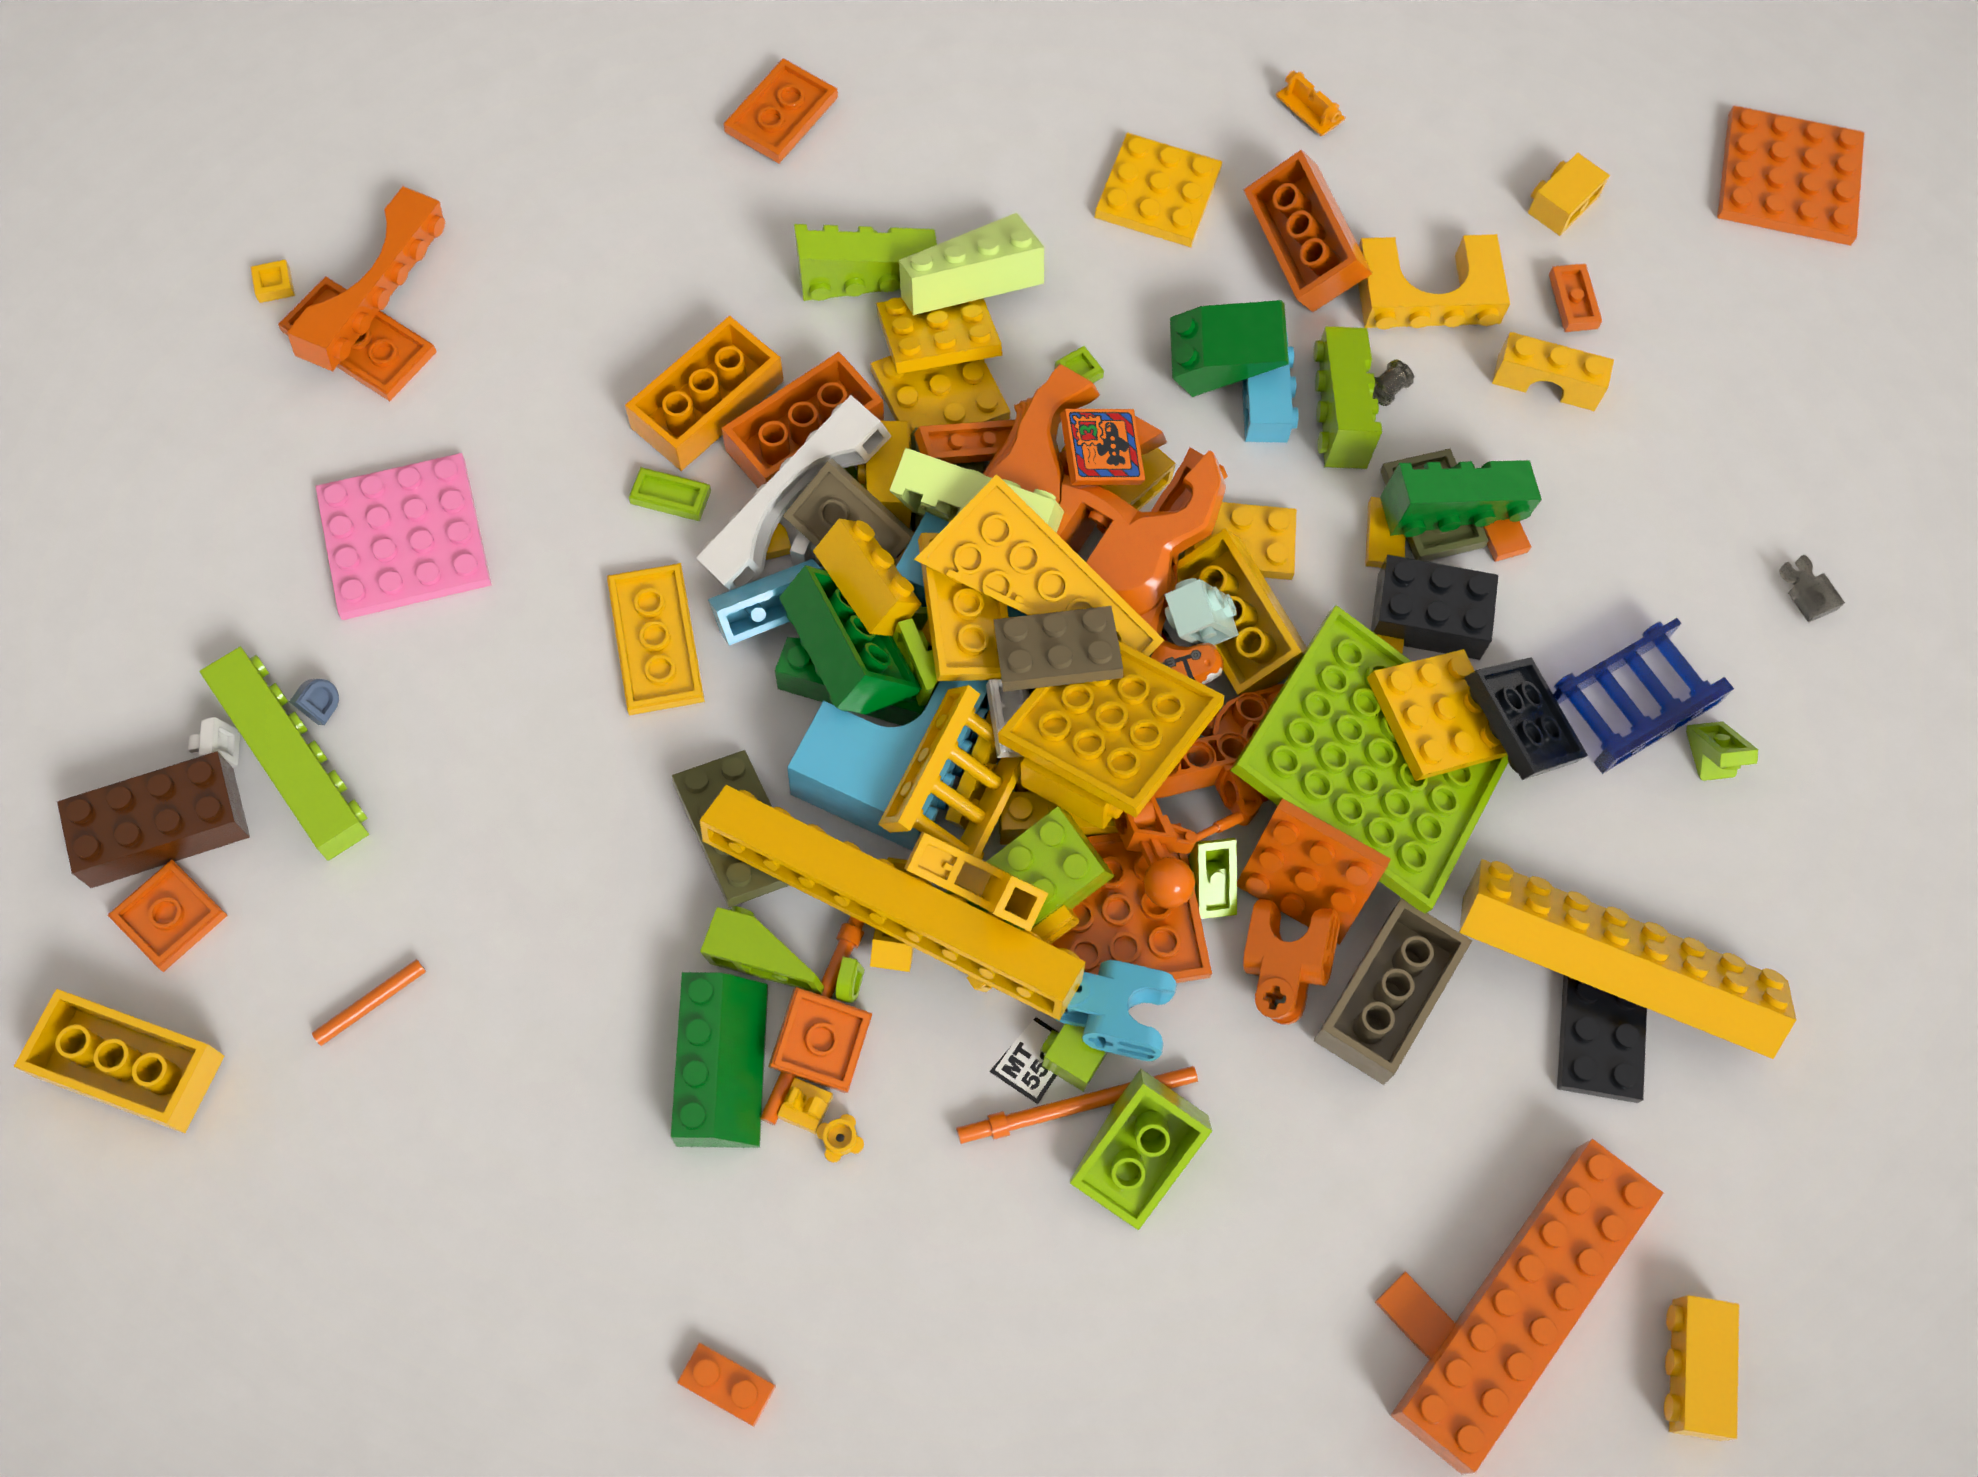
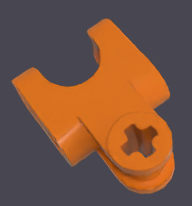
[1243,899,1340,1025]

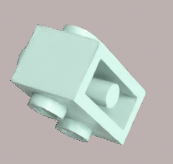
[1165,578,1239,645]

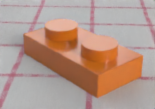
[1549,264,1602,332]
[677,1343,776,1427]

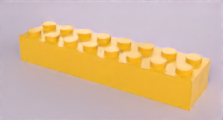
[1459,859,1796,1059]

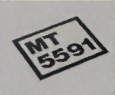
[989,1017,1059,1104]

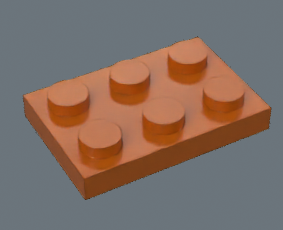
[724,58,838,163]

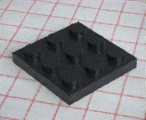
[1465,657,1588,780]

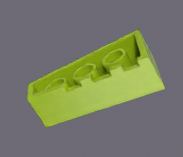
[1314,326,1382,469]

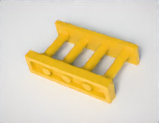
[878,685,1025,860]

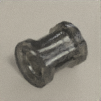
[1373,359,1414,406]

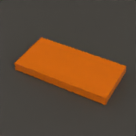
[278,276,437,401]

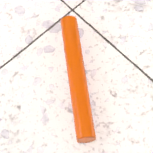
[311,959,426,1046]

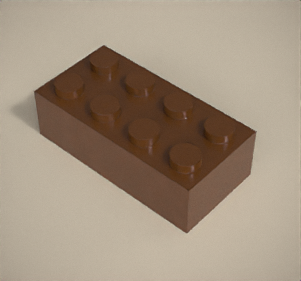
[57,751,250,888]

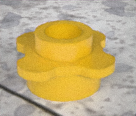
[816,1114,864,1163]

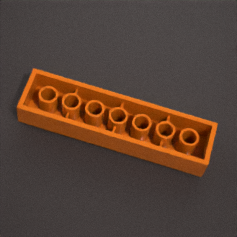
[1390,1139,1663,1474]

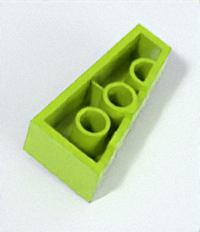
[794,224,937,301]

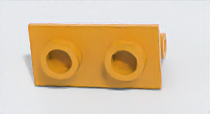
[1276,70,1346,137]

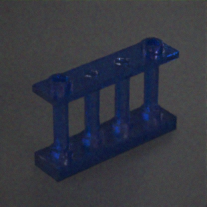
[1553,618,1734,774]

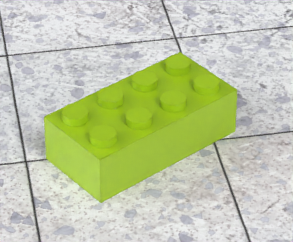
[946,806,1115,930]

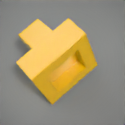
[777,1078,833,1135]

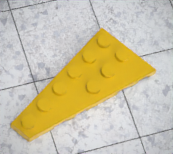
[914,474,1164,656]

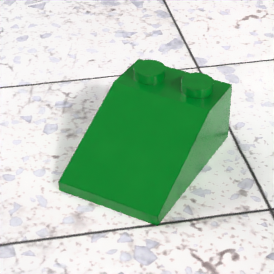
[1170,300,1289,397]

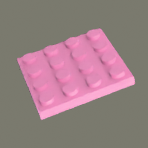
[315,453,492,620]

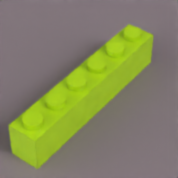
[199,646,369,861]

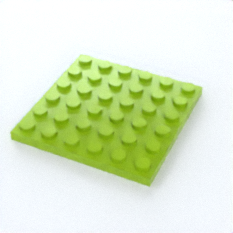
[1230,605,1508,914]

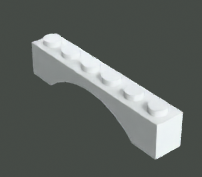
[696,395,892,590]

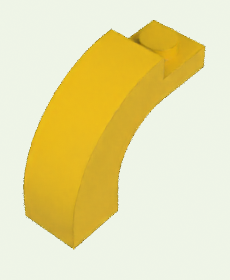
[904,832,1049,931]

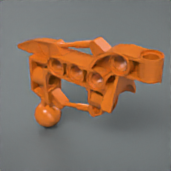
[1112,684,1284,908]

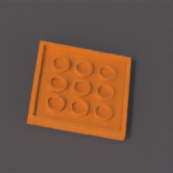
[1717,105,1865,246]
[1051,823,1212,983]

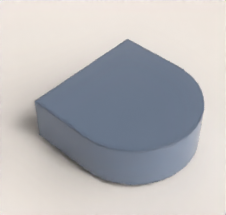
[289,679,339,725]

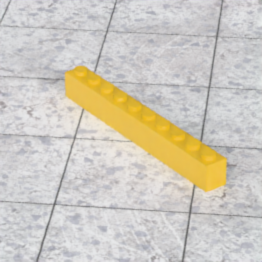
[700,785,1086,1021]

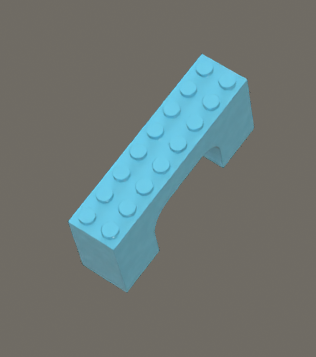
[787,512,1026,851]

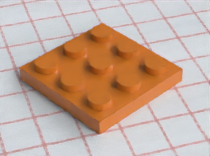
[1237,798,1391,945]

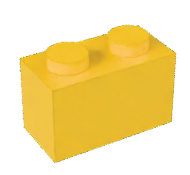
[1528,152,1610,236]

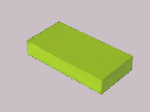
[629,467,711,522]

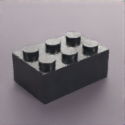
[1371,555,1498,660]

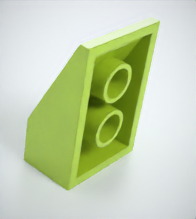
[1070,1069,1212,1230]

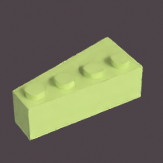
[899,213,1044,315]
[890,448,1065,533]

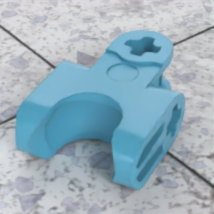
[1056,960,1177,1061]

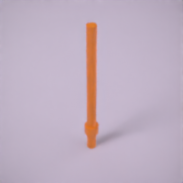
[760,916,864,1125]
[956,1066,1198,1144]

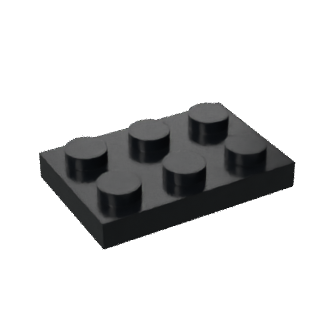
[1557,975,1647,1103]

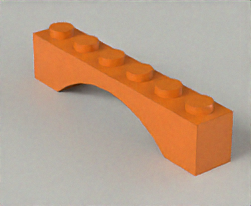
[287,186,445,372]

